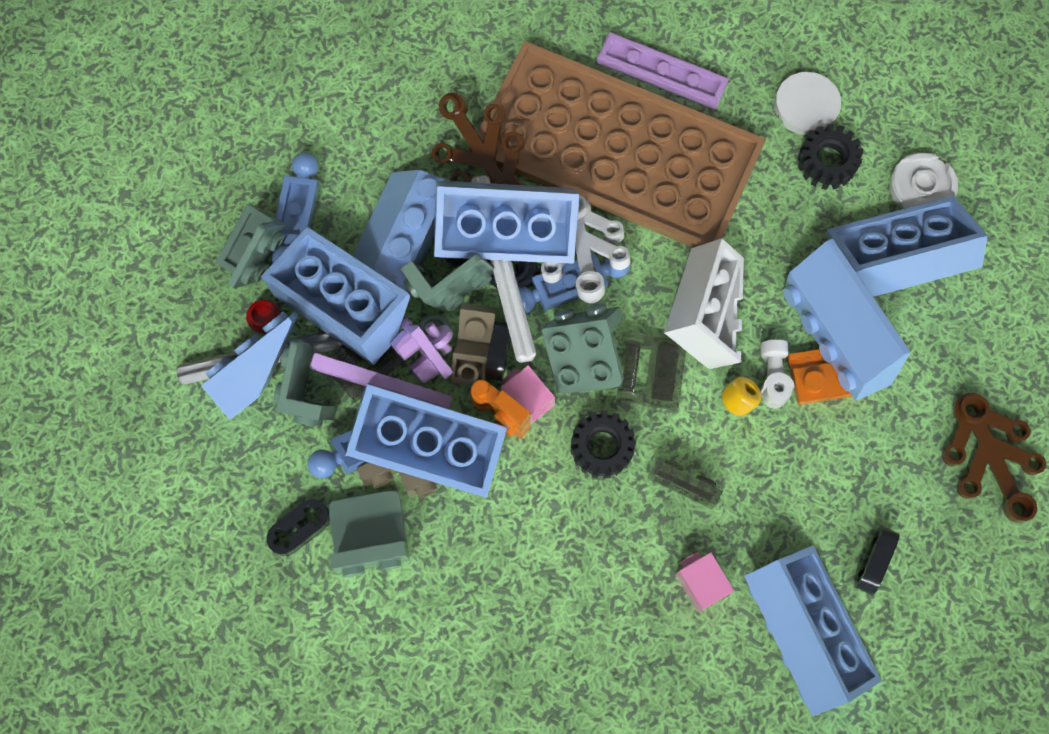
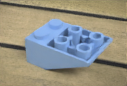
[201,311,299,420]

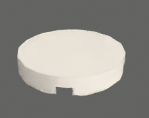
[774,72,841,135]
[889,152,958,209]

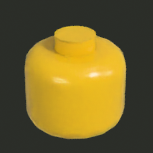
[721,376,762,416]

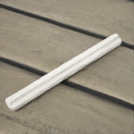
[472,175,536,363]

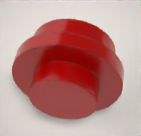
[246,300,281,334]

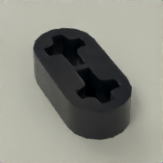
[485,321,511,381]
[266,499,330,556]
[854,525,900,596]

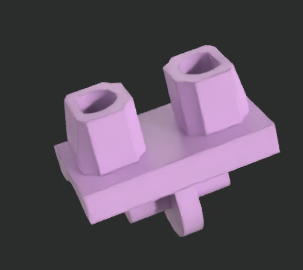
[390,317,453,384]

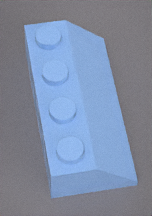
[352,170,448,293]
[434,181,579,264]
[827,196,988,297]
[261,227,410,366]
[783,238,910,401]
[345,384,507,498]
[744,545,882,716]

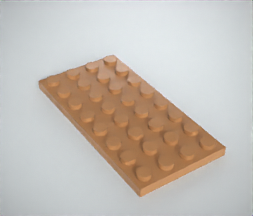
[469,41,766,248]

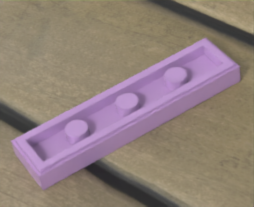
[597,32,729,110]
[309,353,452,409]

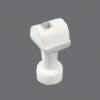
[760,340,795,409]

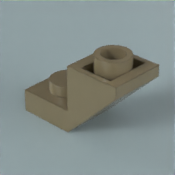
[451,303,497,386]
[357,463,439,499]

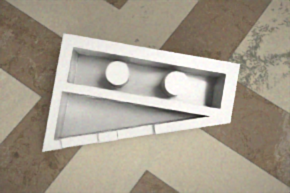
[664,238,744,369]

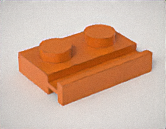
[786,349,852,405]

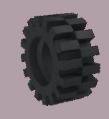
[798,124,863,190]
[571,411,636,479]

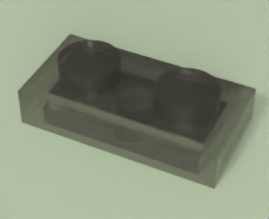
[648,459,723,510]

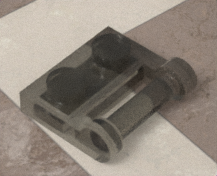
[616,331,686,411]

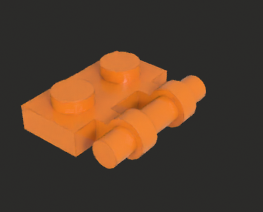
[471,380,531,440]

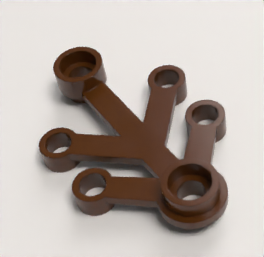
[432,93,525,185]
[942,393,1046,523]

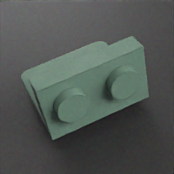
[216,203,286,289]
[401,254,494,312]
[541,304,624,394]
[274,340,337,426]
[328,490,410,577]

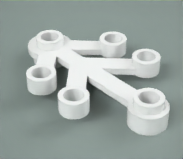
[541,195,631,303]

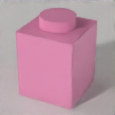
[501,365,555,425]
[675,551,734,613]

